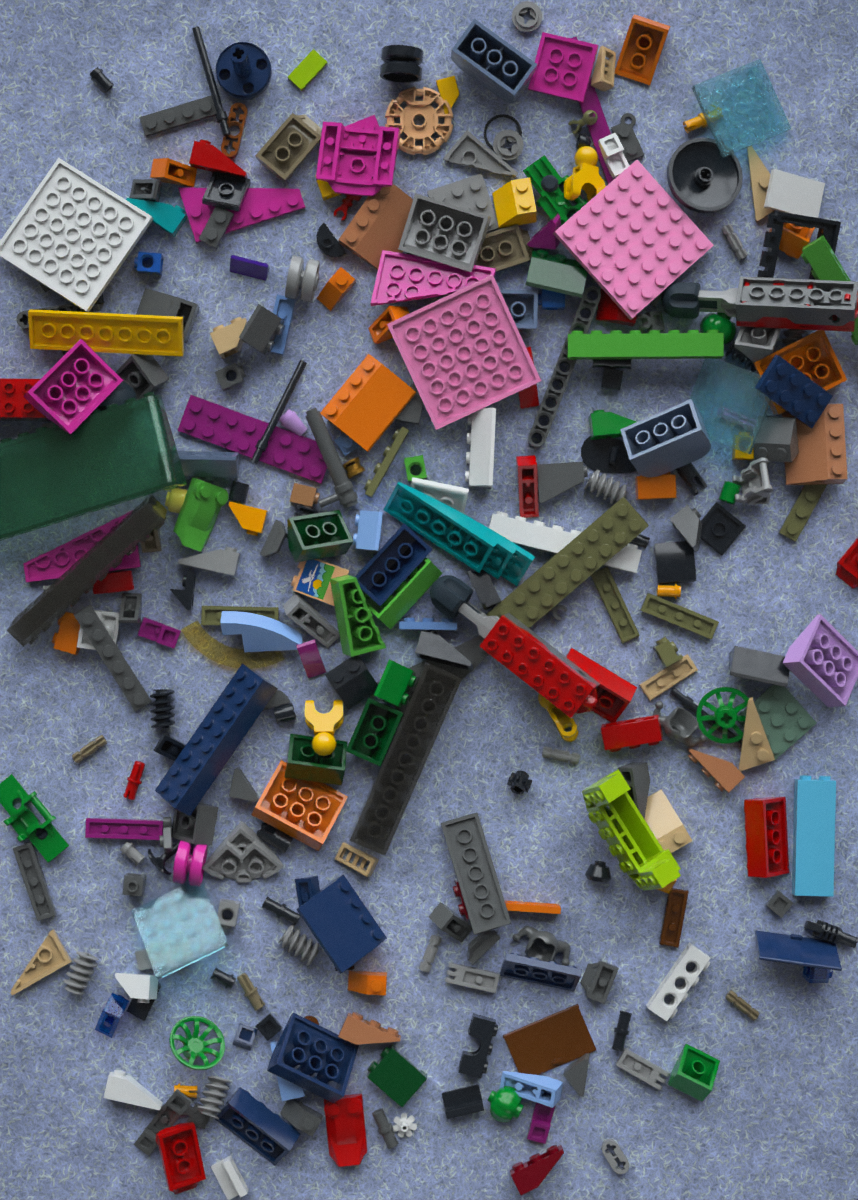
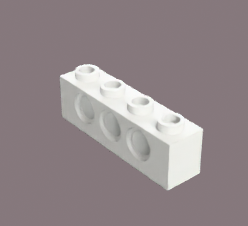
[646,942,710,1021]

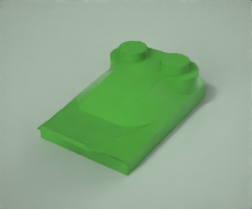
[173,477,229,552]

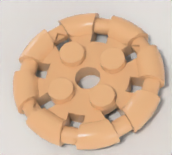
[385,87,454,155]

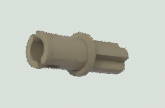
[237,973,265,1011]

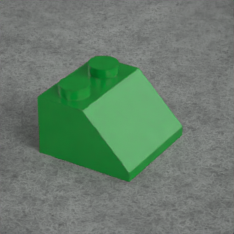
[374,659,417,708]
[668,1044,720,1102]

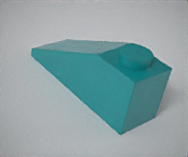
[126,198,187,237]

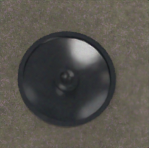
[667,138,743,214]

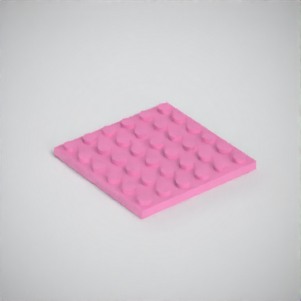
[553,160,714,320]
[387,274,541,430]

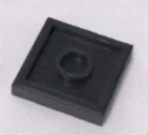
[202,172,251,212]
[700,502,746,556]

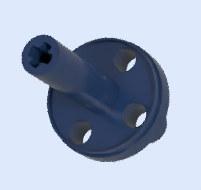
[216,42,272,100]

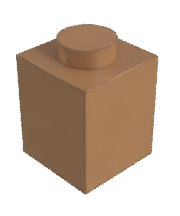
[290,483,320,508]

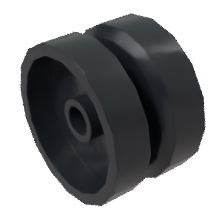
[380,45,423,83]

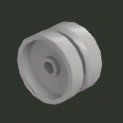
[285,256,320,303]

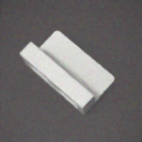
[211,1155,249,1200]

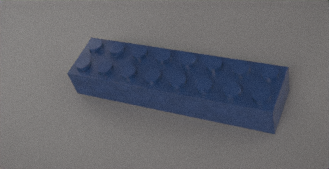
[155,663,278,816]

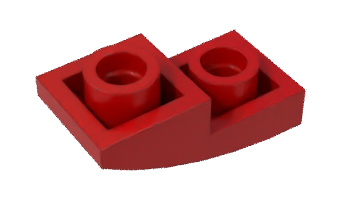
[91,570,134,594]

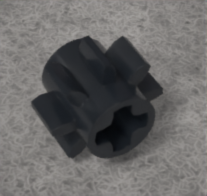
[507,771,532,795]

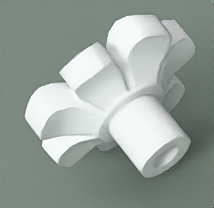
[393,1113,417,1138]

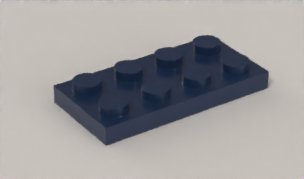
[755,355,833,428]
[500,953,582,992]

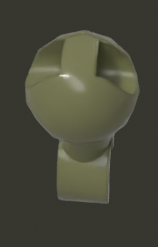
[568,110,598,134]

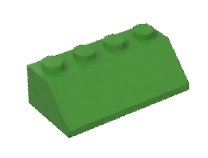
[364,557,442,629]

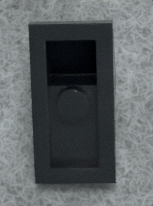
[170,571,196,610]
[153,734,186,761]

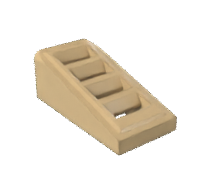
[591,46,616,91]
[335,842,379,877]

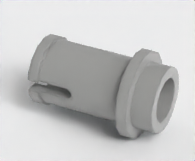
[120,841,145,865]

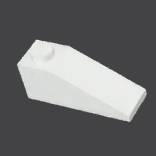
[103,1070,163,1110]

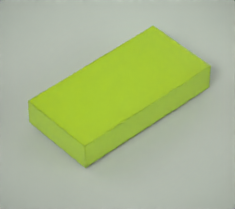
[288,49,328,91]

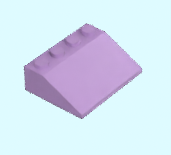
[783,614,858,707]

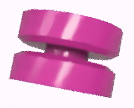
[173,841,208,887]

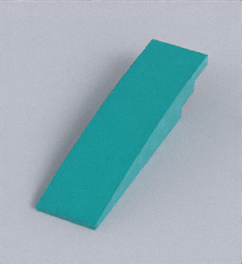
[383,482,535,586]

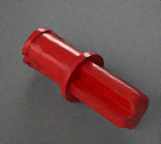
[123,761,145,800]

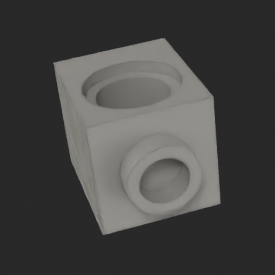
[216,899,240,929]

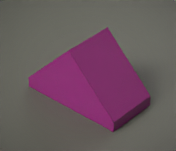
[527,214,561,249]

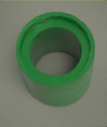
[719,481,741,505]

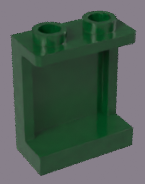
[367,1045,427,1107]

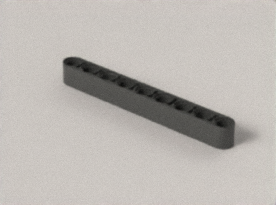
[528,286,601,448]

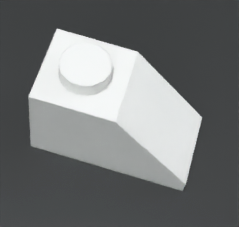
[115,973,159,1003]

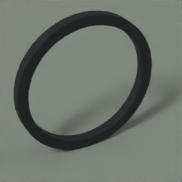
[484,114,522,151]

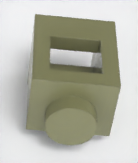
[653,636,683,667]

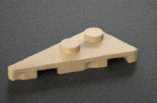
[747,146,775,223]
[738,697,775,771]
[10,929,72,996]

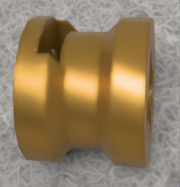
[343,457,366,479]

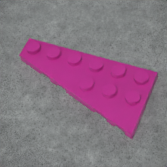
[178,187,305,243]
[371,250,496,306]
[23,510,141,583]

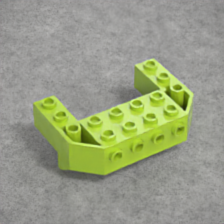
[582,769,681,891]

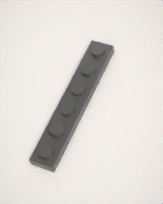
[74,605,152,712]

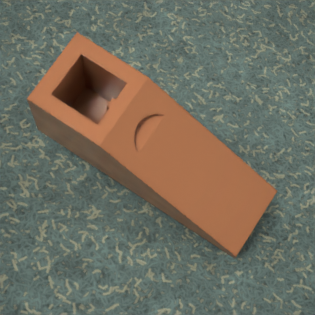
[687,748,745,793]
[338,1012,401,1045]

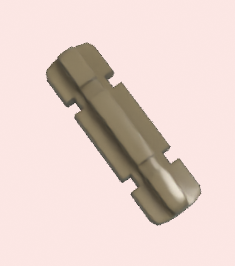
[72,735,107,763]
[725,990,759,1021]

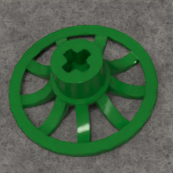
[696,687,749,744]
[169,1016,225,1070]

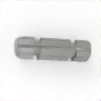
[722,224,748,261]
[542,746,580,764]
[419,935,442,972]

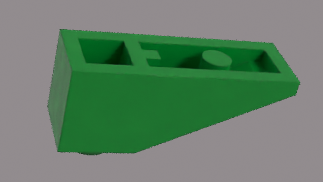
[588,410,636,440]

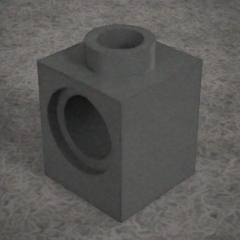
[215,363,246,391]
[122,873,146,897]

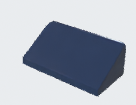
[295,876,320,907]

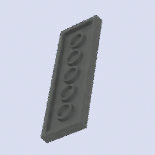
[441,812,511,935]

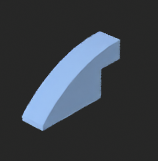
[221,611,303,652]

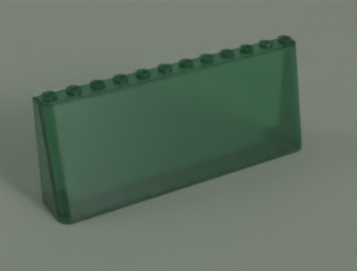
[0,392,187,541]

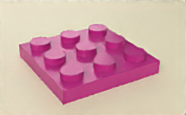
[528,32,599,103]

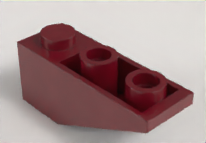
[510,1145,564,1195]

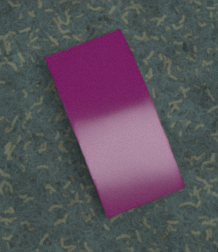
[137,617,181,649]
[296,639,327,678]
[527,1102,555,1144]

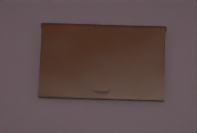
[503,1004,596,1075]

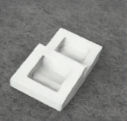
[598,133,630,179]

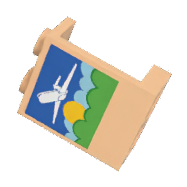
[291,559,350,606]

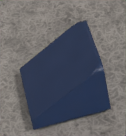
[233,1023,258,1051]

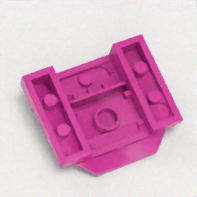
[316,121,401,196]

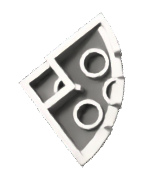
[202,821,283,883]

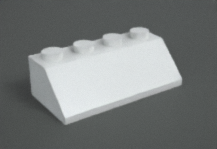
[465,408,496,488]

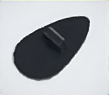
[581,436,637,473]

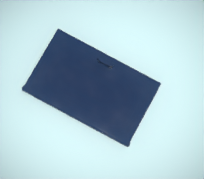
[755,930,842,971]

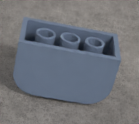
[451,19,537,103]
[620,399,711,477]

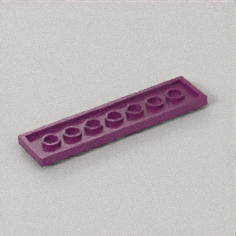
[177,395,327,484]

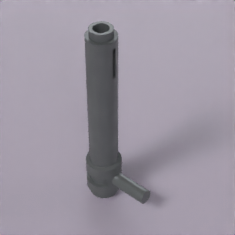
[305,408,358,508]

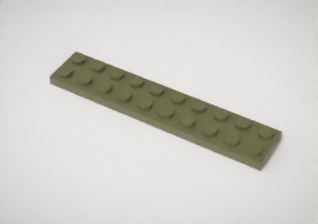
[486,496,649,628]

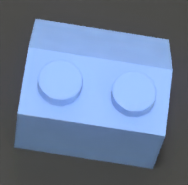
[353,510,383,552]

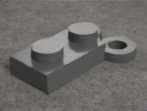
[611,113,644,163]

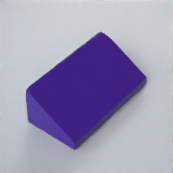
[230,255,270,281]

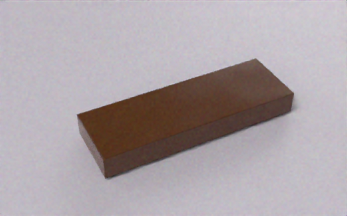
[659,888,689,948]

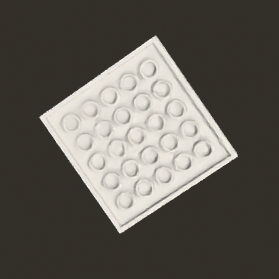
[0,158,153,312]

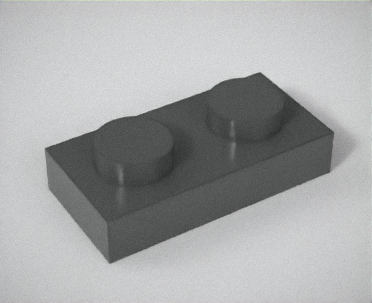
[199,207,234,249]

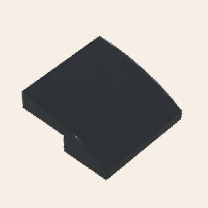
[654,541,696,585]

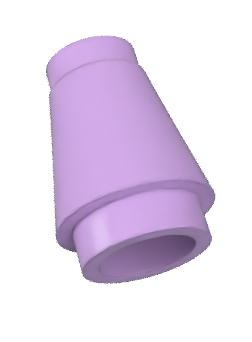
[279,409,307,436]

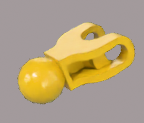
[564,146,606,202]
[538,694,578,742]
[305,700,344,756]

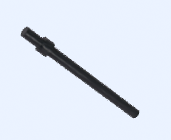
[192,26,231,137]
[250,360,307,465]
[669,688,742,748]

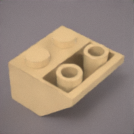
[210,317,247,359]

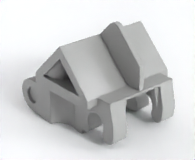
[732,458,773,505]

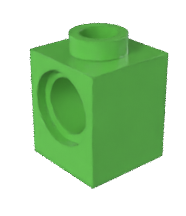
[404,455,427,482]

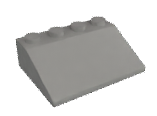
[398,193,491,272]

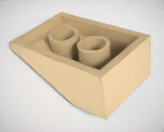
[644,789,692,853]

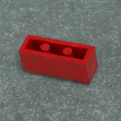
[601,715,663,752]

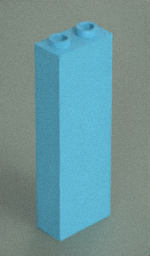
[792,775,836,897]

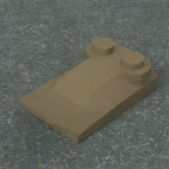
[255,113,322,182]
[475,224,534,272]

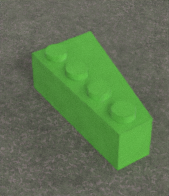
[330,575,386,657]

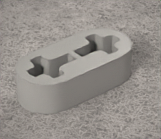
[601,1139,629,1174]

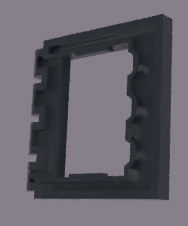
[757,211,841,280]

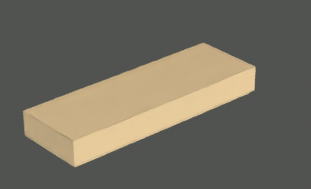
[639,654,698,701]

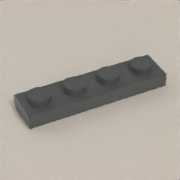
[139,95,216,137]
[13,842,57,921]

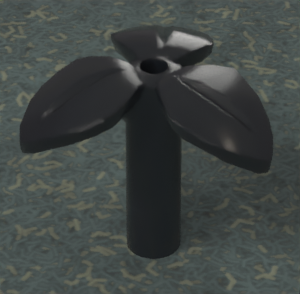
[148,843,179,875]

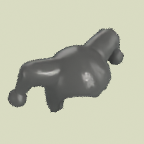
[652,701,707,748]
[512,926,570,966]

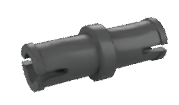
[372,1108,399,1149]

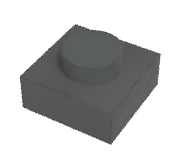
[766,890,793,918]

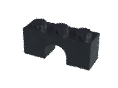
[458,1013,498,1078]

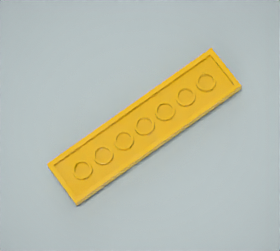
[28,309,184,357]

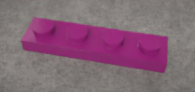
[85,818,164,840]

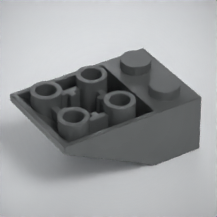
[136,288,200,343]

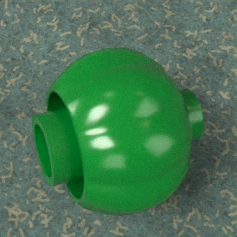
[700,312,736,344]
[487,1086,524,1123]

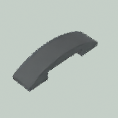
[134,1089,192,1156]

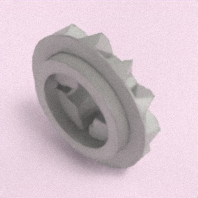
[512,1,542,33]
[493,130,524,161]

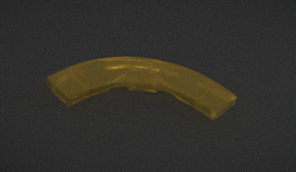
[181,620,285,669]

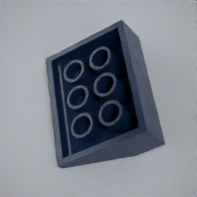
[296,874,387,974]
[267,1013,359,1103]

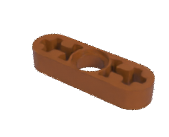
[221,103,248,159]

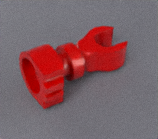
[334,194,362,221]

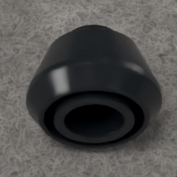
[585,861,611,883]

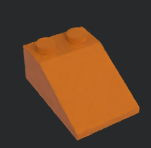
[615,14,671,85]

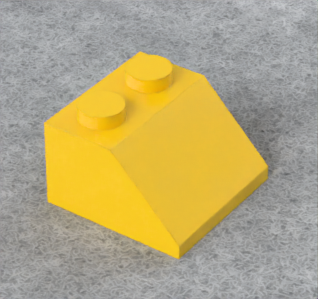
[492,177,537,228]

